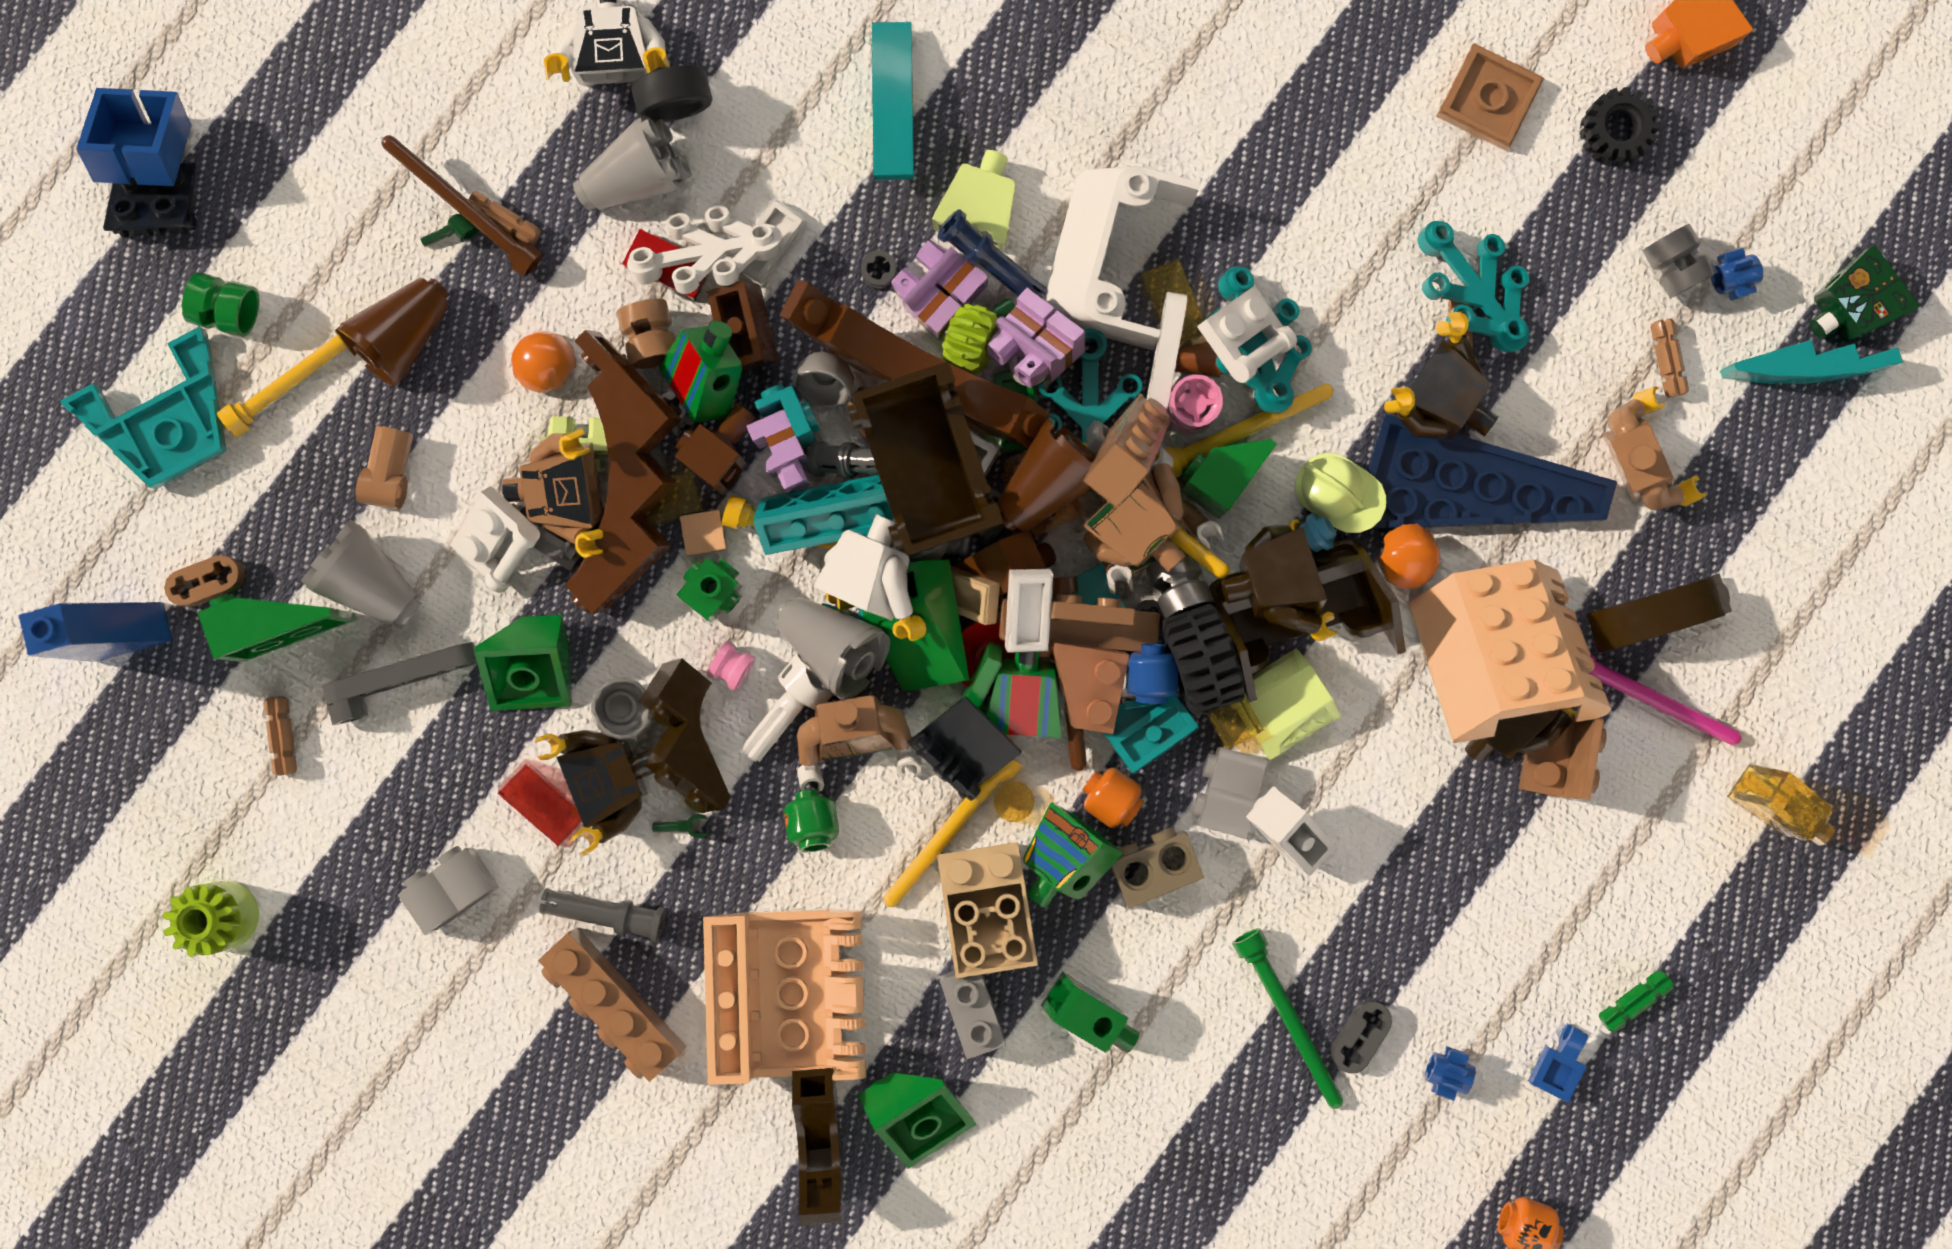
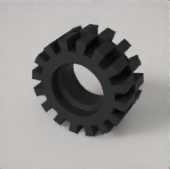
[1579,87,1661,167]

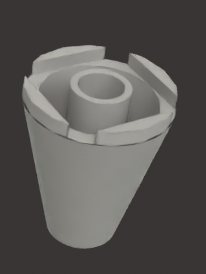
[777,597,890,700]

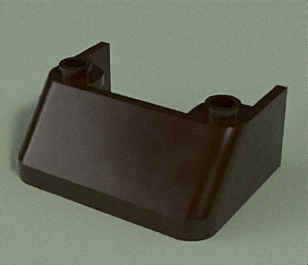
[1209,539,1406,703]

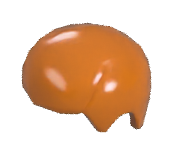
[511,331,577,393]
[1377,524,1441,589]

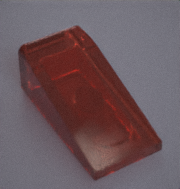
[497,759,582,846]

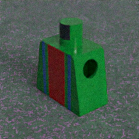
[659,321,742,423]
[985,651,1061,738]

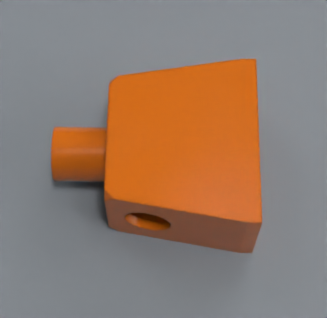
[1645,0,1753,68]

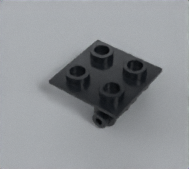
[103,163,197,238]
[907,696,1022,801]

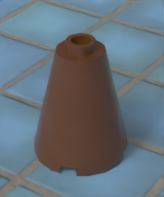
[335,277,449,387]
[997,418,1096,532]

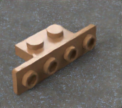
[999,594,1160,652]

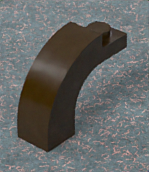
[1586,573,1732,652]
[792,1068,844,1225]

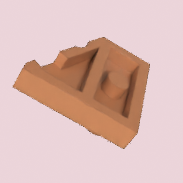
[1049,640,1129,734]

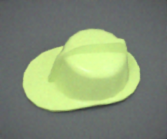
[1295,453,1386,533]

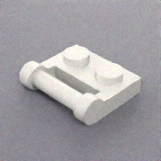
[1197,286,1297,383]
[450,486,540,593]

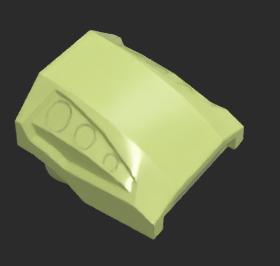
[1234,648,1341,760]

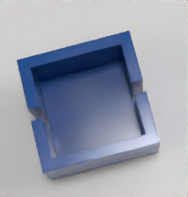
[76,88,192,186]

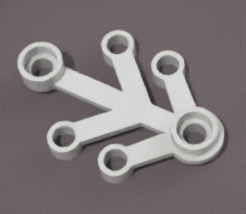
[627,205,783,294]

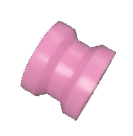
[707,641,755,691]

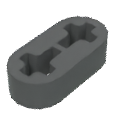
[1331,1000,1392,1074]

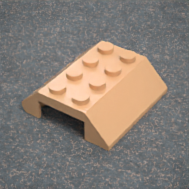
[1409,559,1611,744]
[703,909,867,1085]

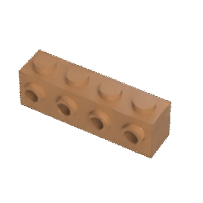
[538,928,687,1083]

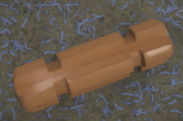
[468,191,541,245]
[1650,319,1689,398]
[263,696,297,776]

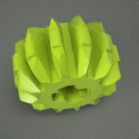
[942,303,998,375]

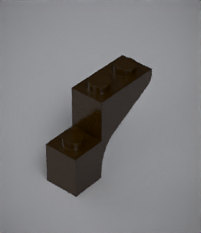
[638,658,730,813]

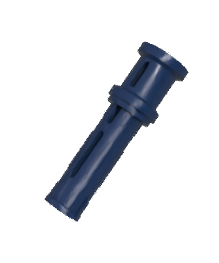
[937,209,1047,299]

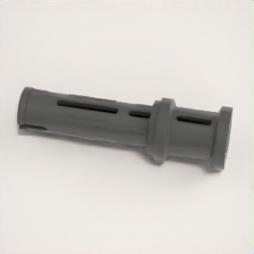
[807,441,878,478]
[539,888,667,944]

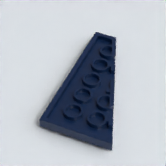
[1366,414,1617,530]

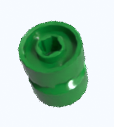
[181,272,259,337]

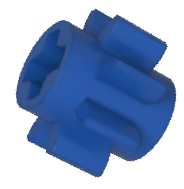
[1711,248,1763,301]
[1425,1046,1476,1101]

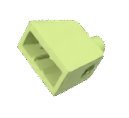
[932,150,1016,253]

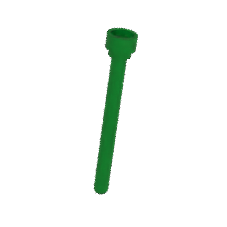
[1232,928,1343,1109]

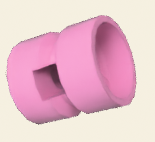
[1167,374,1223,435]

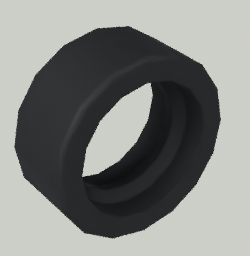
[631,65,713,122]

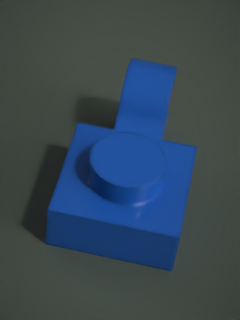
[1528,1023,1589,1103]

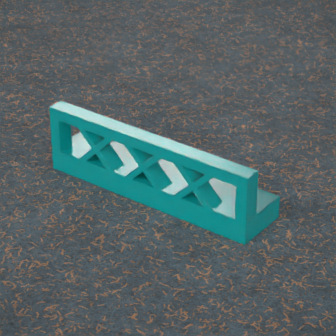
[753,475,894,555]

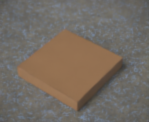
[1436,43,1544,151]

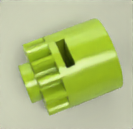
[162,880,259,957]

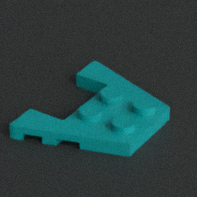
[60,326,227,489]

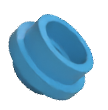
[1300,513,1336,552]

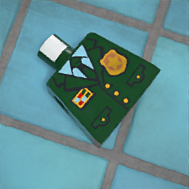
[1809,244,1920,342]

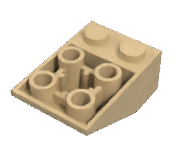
[937,842,1038,979]

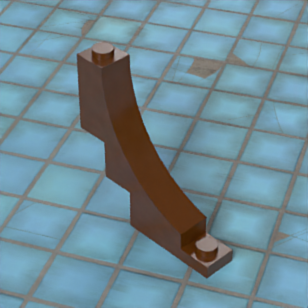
[779,279,1051,449]
[565,330,682,614]

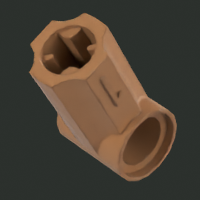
[356,426,413,510]

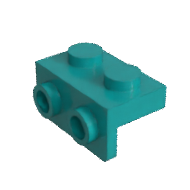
[754,384,821,449]

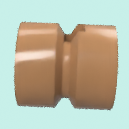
[616,299,676,369]

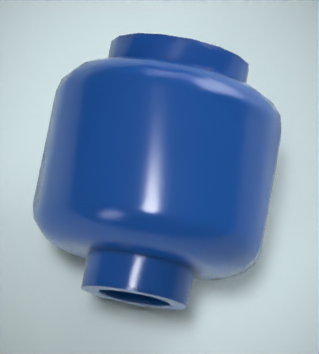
[1126,643,1179,704]

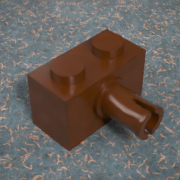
[706,280,779,373]
[675,403,756,496]
[955,530,1056,607]

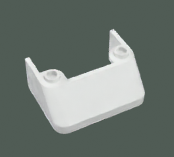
[1044,166,1201,350]

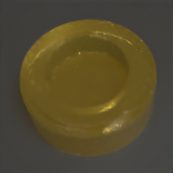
[994,781,1034,822]

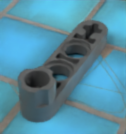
[322,642,477,725]

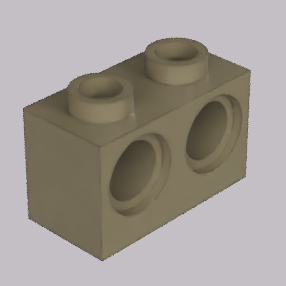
[1111,827,1205,908]

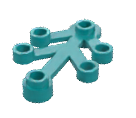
[1417,221,1530,352]
[1204,266,1312,413]
[1038,328,1142,443]

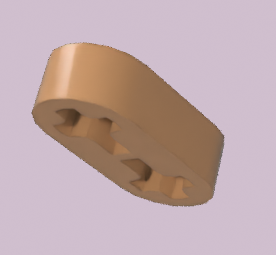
[164,555,246,607]

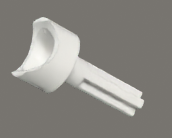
[741,653,833,762]

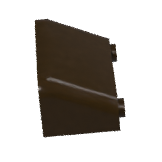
[847,361,1004,556]

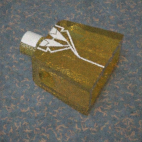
[1727,764,1835,846]

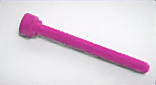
[1588,649,1742,745]

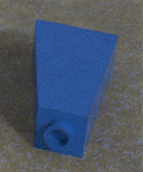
[18,602,173,662]

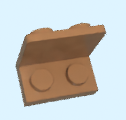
[1518,717,1607,801]

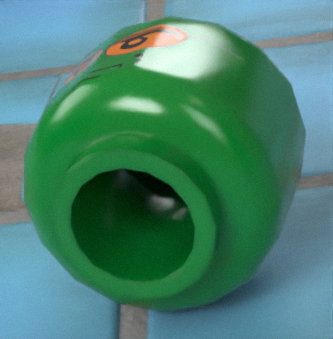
[784,790,839,853]

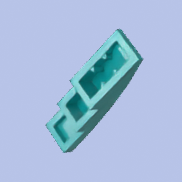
[872,22,914,180]
[1720,340,1903,384]

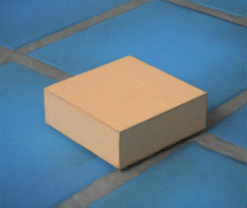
[680,510,727,557]

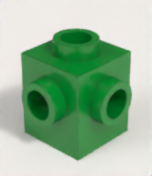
[676,557,743,623]

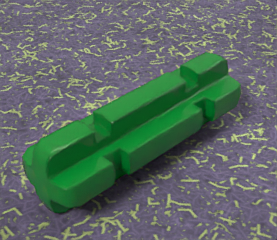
[1598,971,1674,1033]

